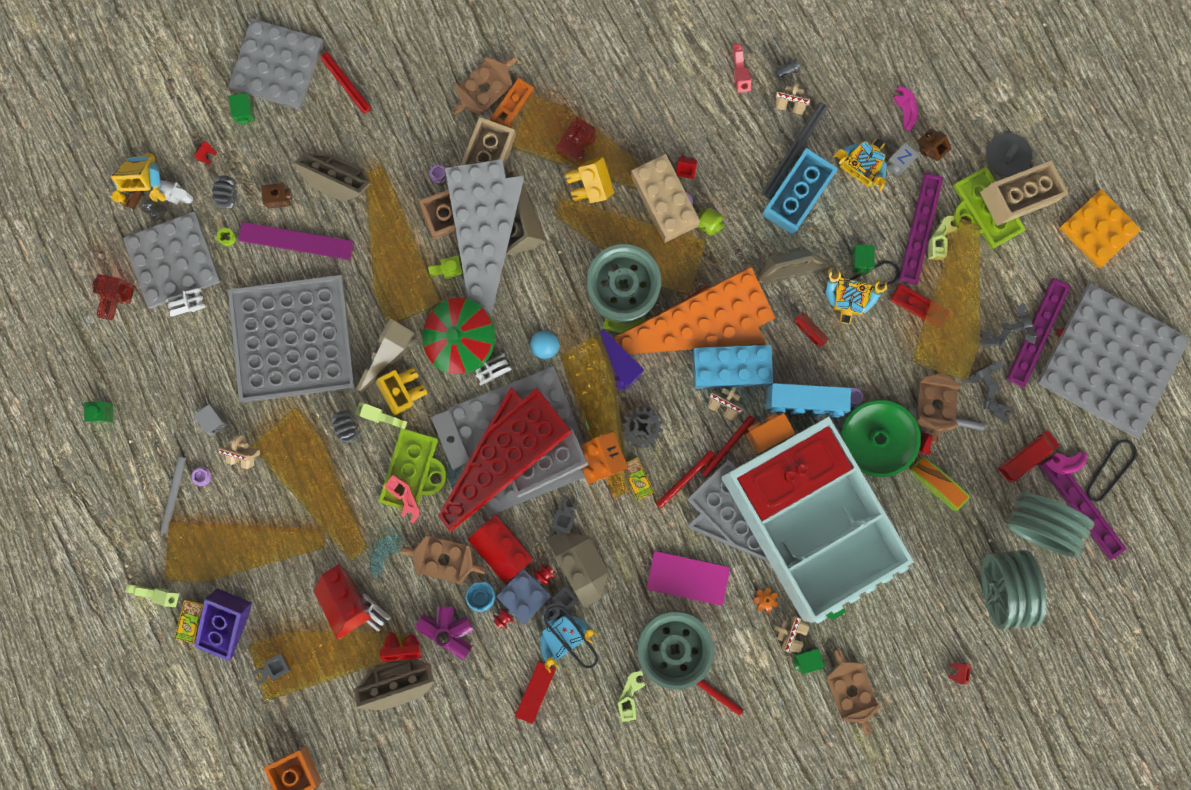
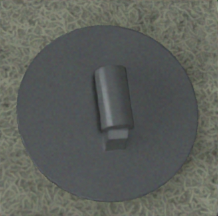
[986,133,1032,177]

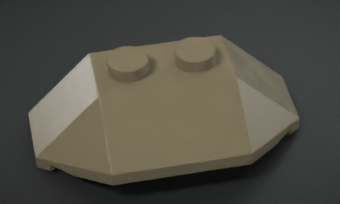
[294,152,370,202]
[757,247,830,286]
[547,532,609,608]
[354,659,434,710]

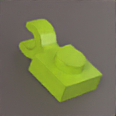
[428,256,463,279]

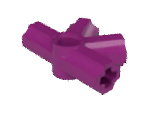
[414,607,474,661]

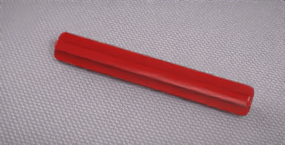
[320,52,371,114]

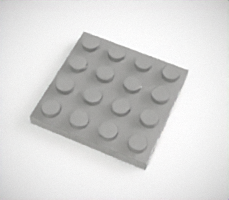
[228,18,324,110]
[123,211,221,309]

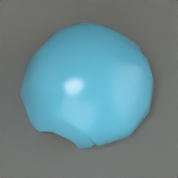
[529,330,560,359]
[465,581,496,612]

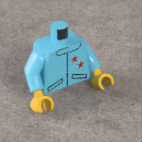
[540,610,599,673]

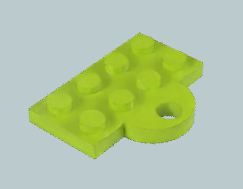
[952,166,1026,250]
[379,428,447,509]

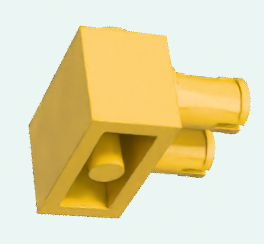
[565,157,615,203]
[376,367,427,416]

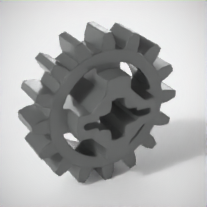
[621,407,663,449]

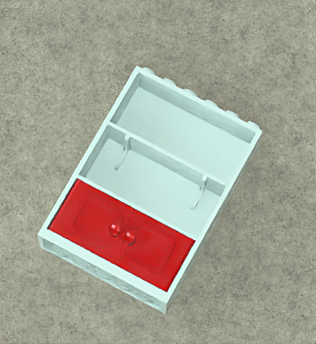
[721,417,914,623]

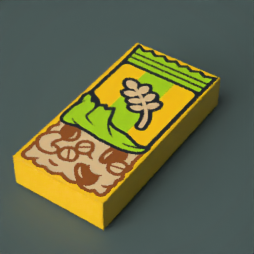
[623,458,654,500]
[174,600,204,643]

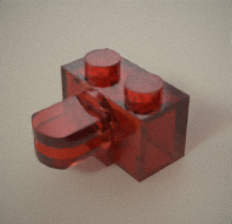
[556,116,597,165]
[92,274,135,320]

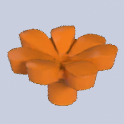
[753,587,778,613]

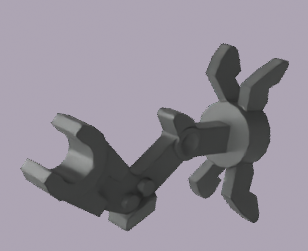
[973,303,1037,349]
[963,360,1014,421]

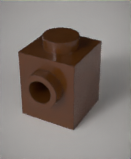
[261,183,293,209]

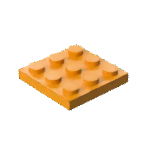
[1059,189,1141,268]

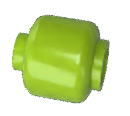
[697,208,725,236]

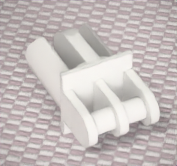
[159,180,193,205]
[166,288,206,316]
[475,353,512,385]
[362,593,391,632]

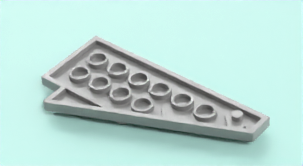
[445,159,524,315]
[686,459,769,562]

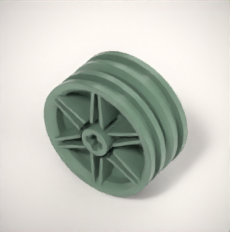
[587,244,661,323]
[1005,492,1094,558]
[981,550,1046,630]
[637,610,714,690]

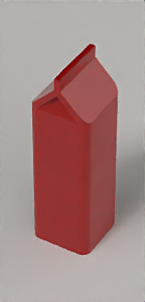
[998,430,1060,483]

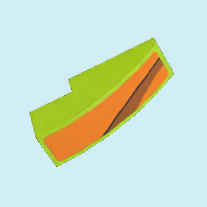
[909,457,971,511]

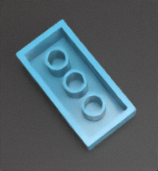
[762,148,838,236]
[692,345,773,389]
[766,383,851,418]

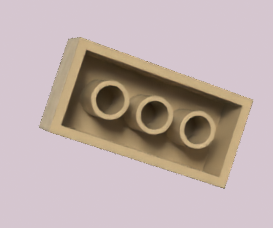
[460,117,516,168]
[631,154,700,243]
[980,160,1069,226]

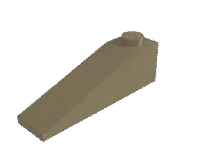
[505,171,545,255]
[356,319,417,393]

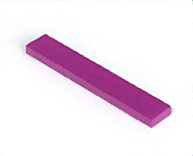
[898,173,943,285]
[238,222,354,261]
[1005,278,1071,388]
[1038,457,1127,560]

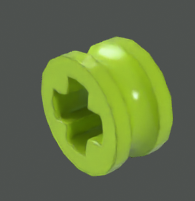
[216,228,236,246]

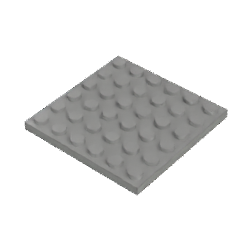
[228,275,355,403]
[1037,283,1190,438]
[447,366,585,516]

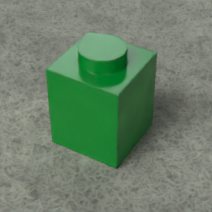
[229,93,255,125]
[852,245,875,275]
[84,401,113,423]
[792,647,825,675]

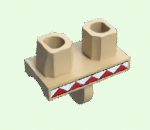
[774,82,810,115]
[708,386,744,420]
[219,435,260,469]
[774,616,810,653]

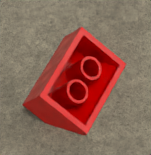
[468,515,534,584]
[314,564,372,640]

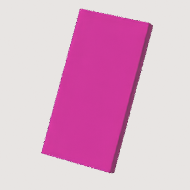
[646,551,730,606]

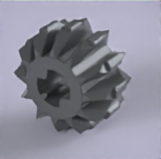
[212,175,237,208]
[332,410,359,444]

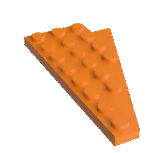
[614,267,775,354]

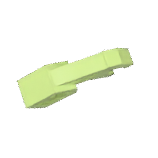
[927,216,958,260]
[355,402,407,429]
[125,584,179,607]
[618,670,645,722]

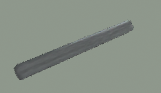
[762,102,827,198]

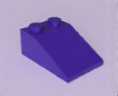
[597,329,644,393]
[194,588,252,661]

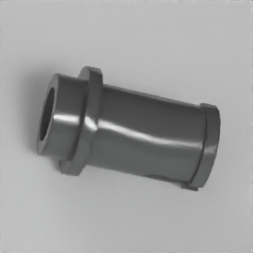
[774,59,800,81]

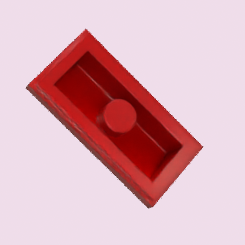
[793,312,829,348]

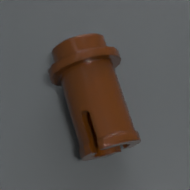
[123,191,145,210]

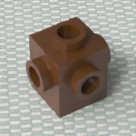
[917,129,952,161]

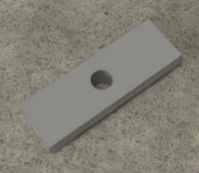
[431,410,469,470]

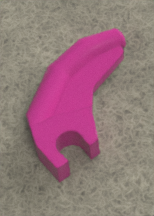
[893,86,918,131]
[1045,452,1088,475]

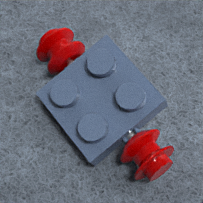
[493,564,556,629]

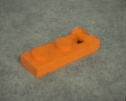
[490,77,534,127]

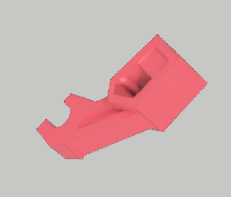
[733,43,751,93]
[384,474,420,523]

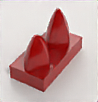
[379,632,423,662]

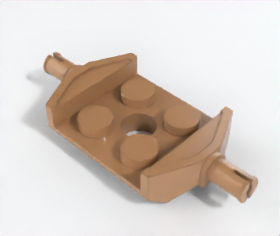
[451,55,517,116]
[917,362,961,444]
[400,535,487,585]
[826,648,880,736]

